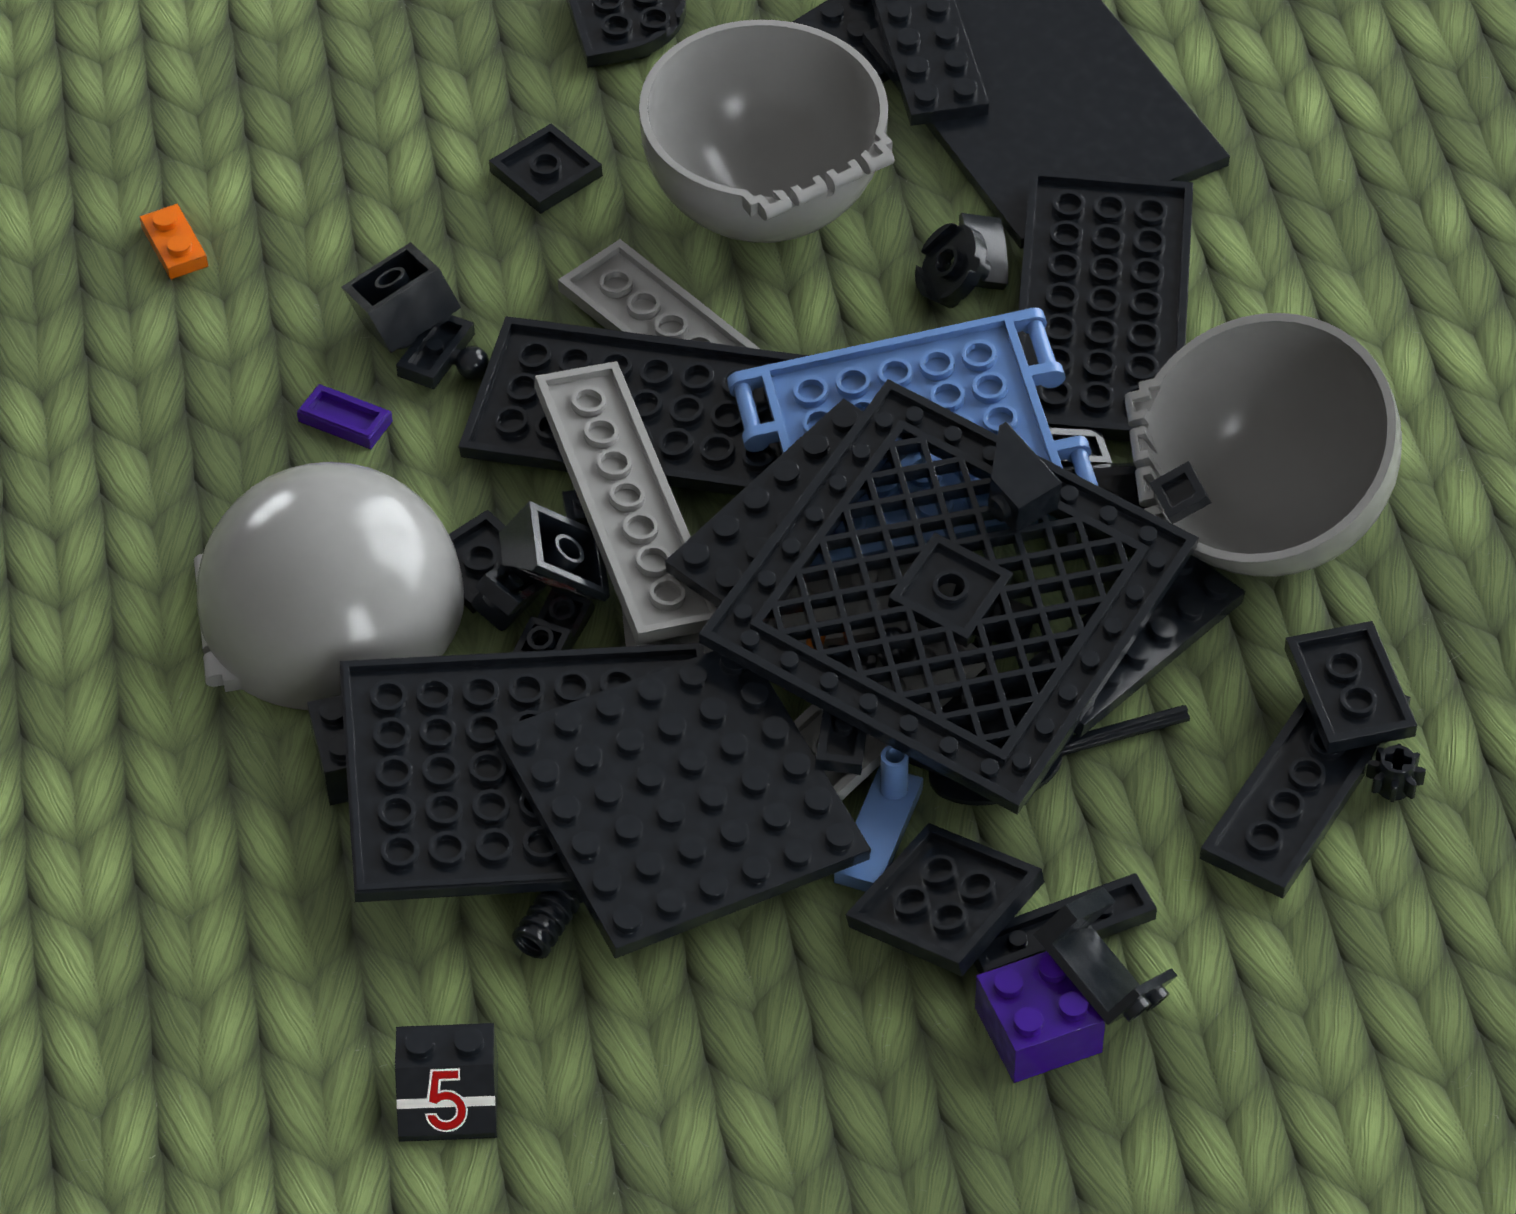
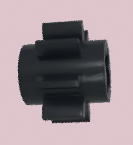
[1366,744,1426,802]

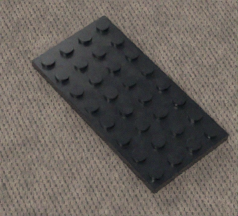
[1017,169,1193,442]
[458,316,809,495]

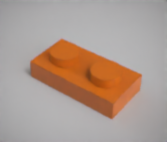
[139,203,208,280]

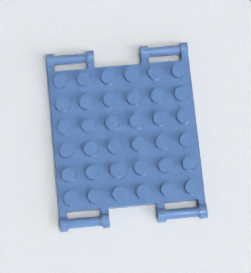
[727,308,1099,567]

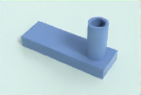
[834,746,923,892]

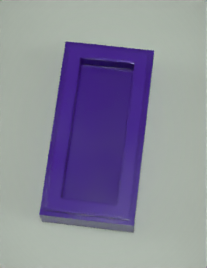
[297,384,393,450]

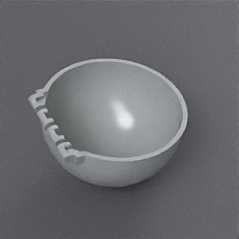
[639,20,895,243]
[1124,313,1402,577]
[194,462,464,710]

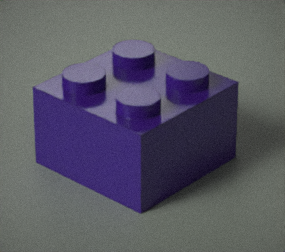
[975,951,1105,1083]

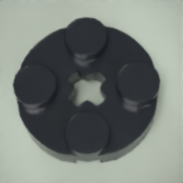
[915,223,991,308]

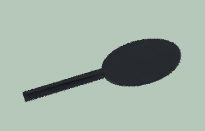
[929,705,1190,806]

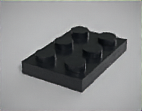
[1284,621,1417,754]

